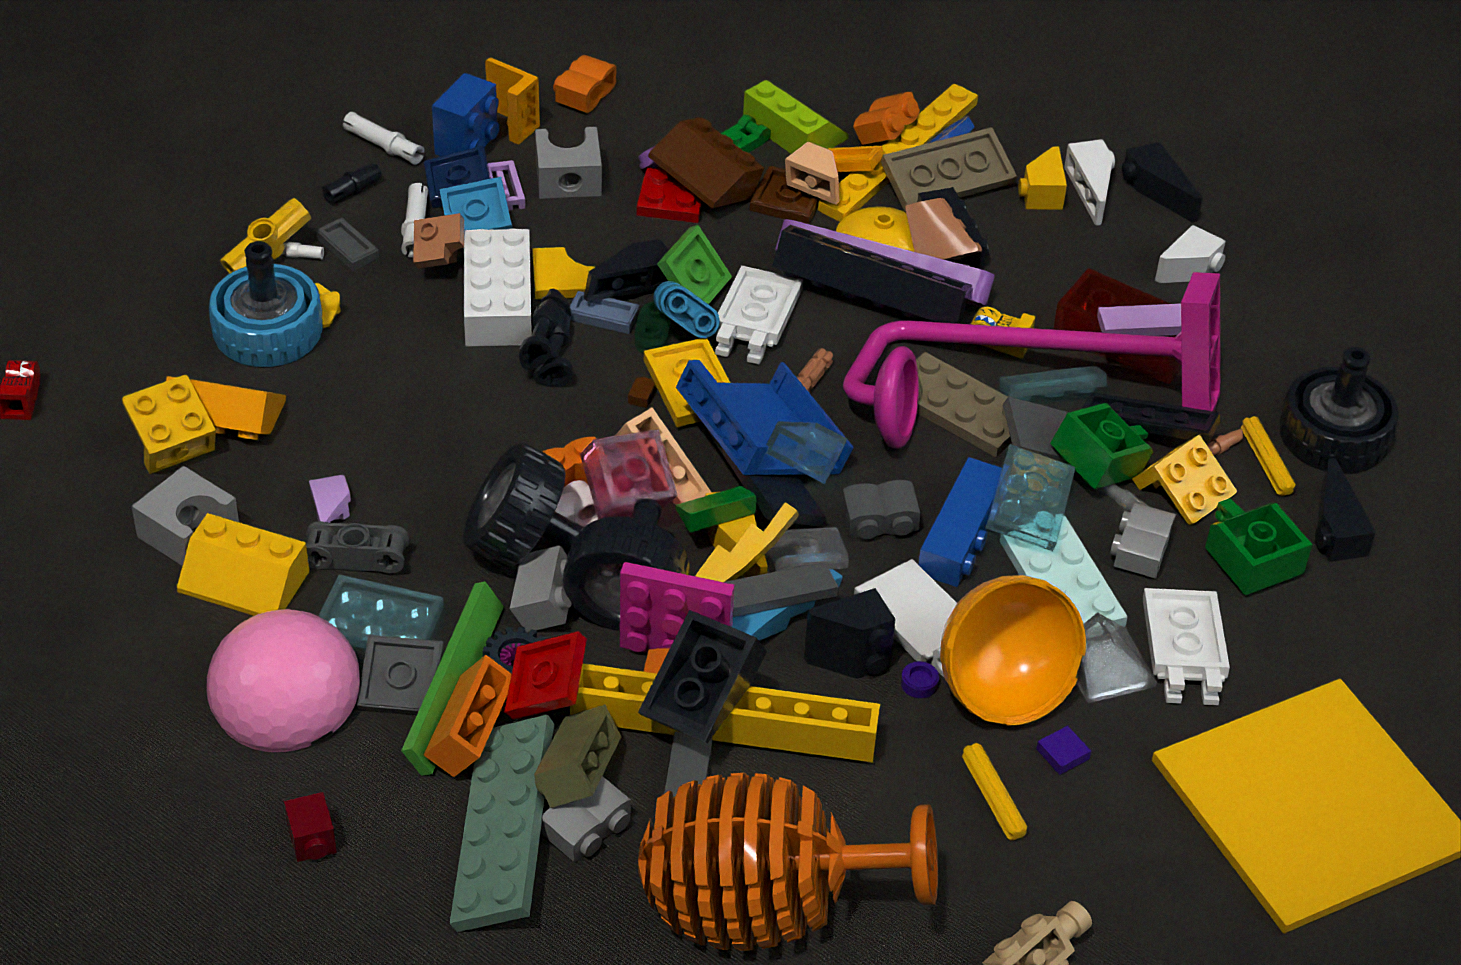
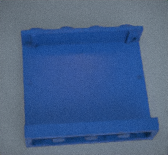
[676,360,854,475]

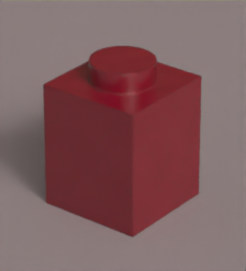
[284,792,337,862]

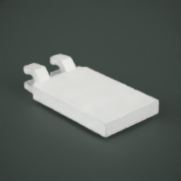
[715,266,803,364]
[854,559,957,677]
[1143,588,1230,705]

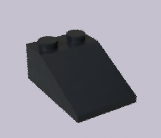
[638,610,767,743]

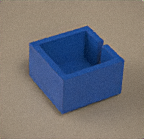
[432,73,500,157]

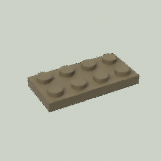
[880,127,1017,212]
[916,352,1012,457]

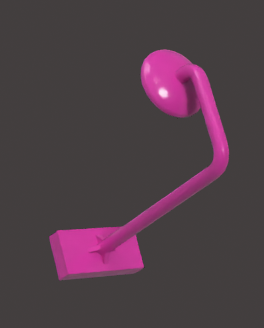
[843,272,1221,449]

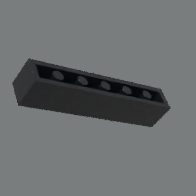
[772,224,972,324]

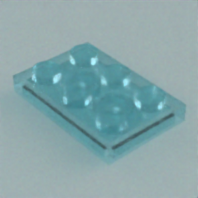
[985,444,1076,552]
[319,575,444,649]

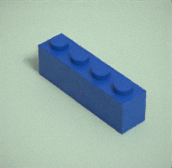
[918,457,1011,587]

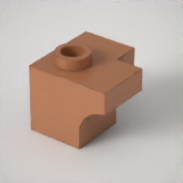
[413,213,464,269]

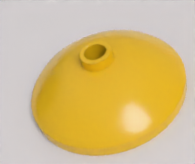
[836,206,915,252]

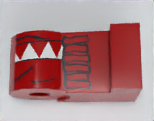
[0,360,40,420]

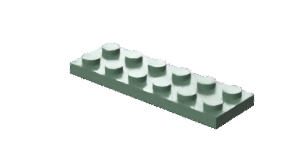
[450,715,554,932]

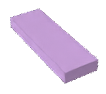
[1097,304,1181,336]

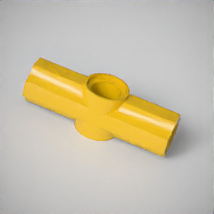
[220,198,311,274]

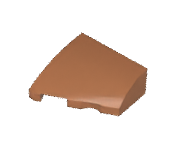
[905,198,982,260]

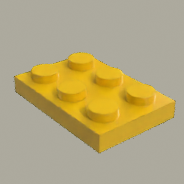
[644,338,730,427]

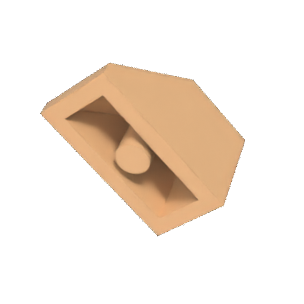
[785,142,840,205]

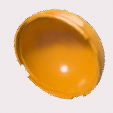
[940,575,1086,725]

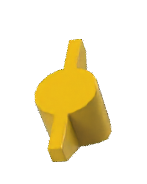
[315,283,341,328]

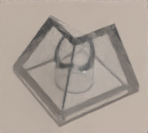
[1075,612,1157,703]

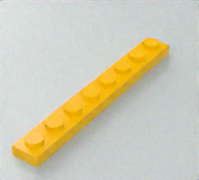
[818,84,979,222]

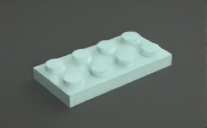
[1000,516,1127,636]

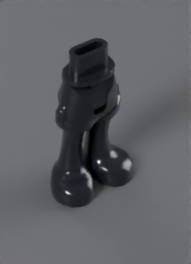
[519,289,574,387]

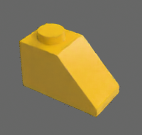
[1018,147,1067,210]

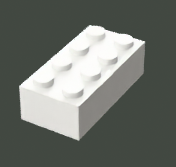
[464,229,532,346]

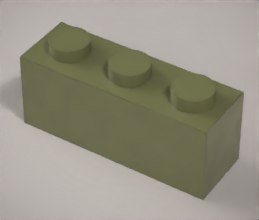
[534,705,621,808]

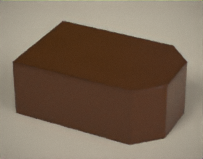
[628,377,655,408]

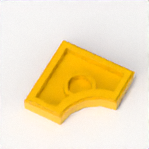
[532,247,595,299]

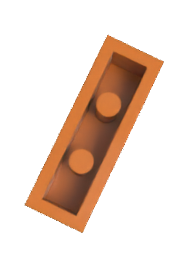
[424,655,512,777]

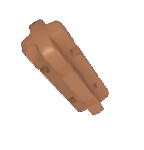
[797,348,833,393]

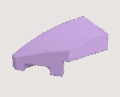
[309,474,351,523]

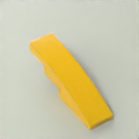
[695,502,799,582]

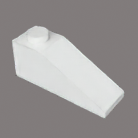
[1064,139,1115,225]

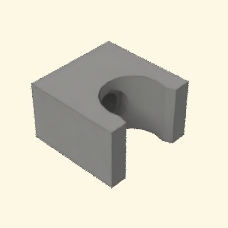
[535,127,602,199]
[132,466,239,566]

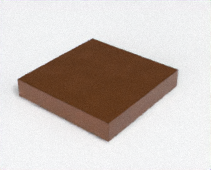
[749,166,821,224]

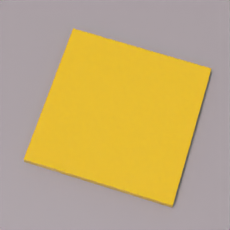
[1152,678,1461,934]

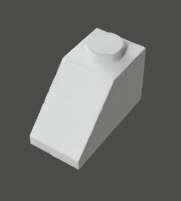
[1155,225,1226,283]

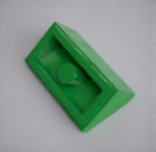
[675,486,756,532]

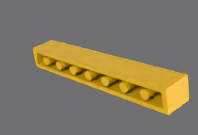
[570,663,880,763]

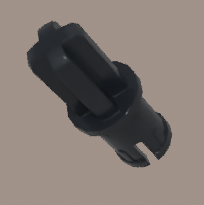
[322,162,382,204]

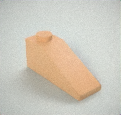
[613,407,712,505]

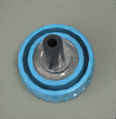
[209,241,323,367]

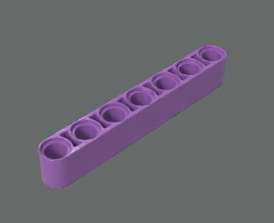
[775,219,995,307]

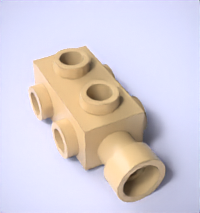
[982,901,1092,965]

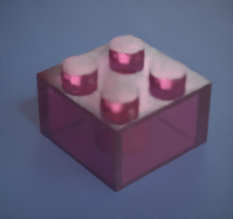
[580,429,678,519]

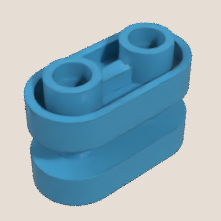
[653,281,720,338]

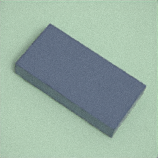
[570,291,640,334]

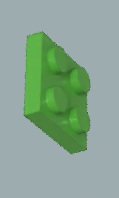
[657,225,732,304]

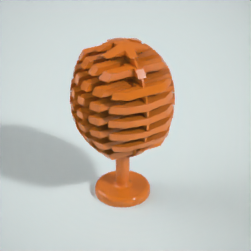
[638,773,938,951]

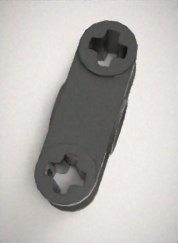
[306,521,410,573]

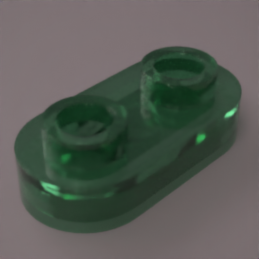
[634,301,672,354]

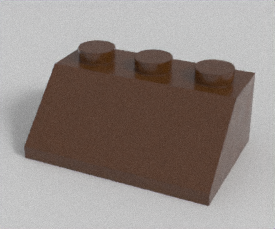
[648,117,764,208]

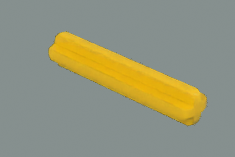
[1241,416,1296,497]
[962,743,1027,841]

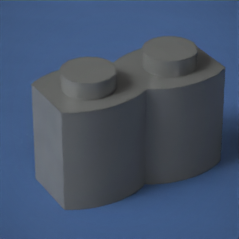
[842,480,920,539]

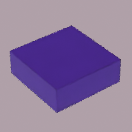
[1036,726,1091,775]

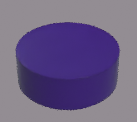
[901,661,939,698]

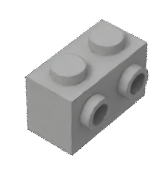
[510,546,571,632]

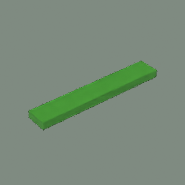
[401,581,504,776]

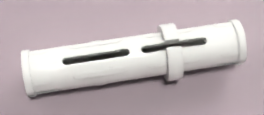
[343,112,425,165]
[401,183,428,257]

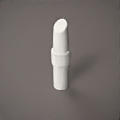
[281,242,324,260]

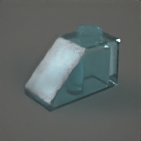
[766,421,847,484]

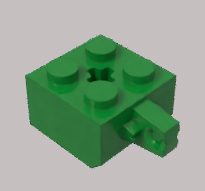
[1050,403,1153,489]
[1205,498,1313,595]

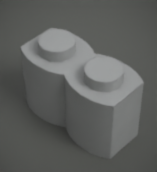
[1110,503,1176,578]
[541,776,631,862]

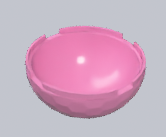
[207,609,360,752]

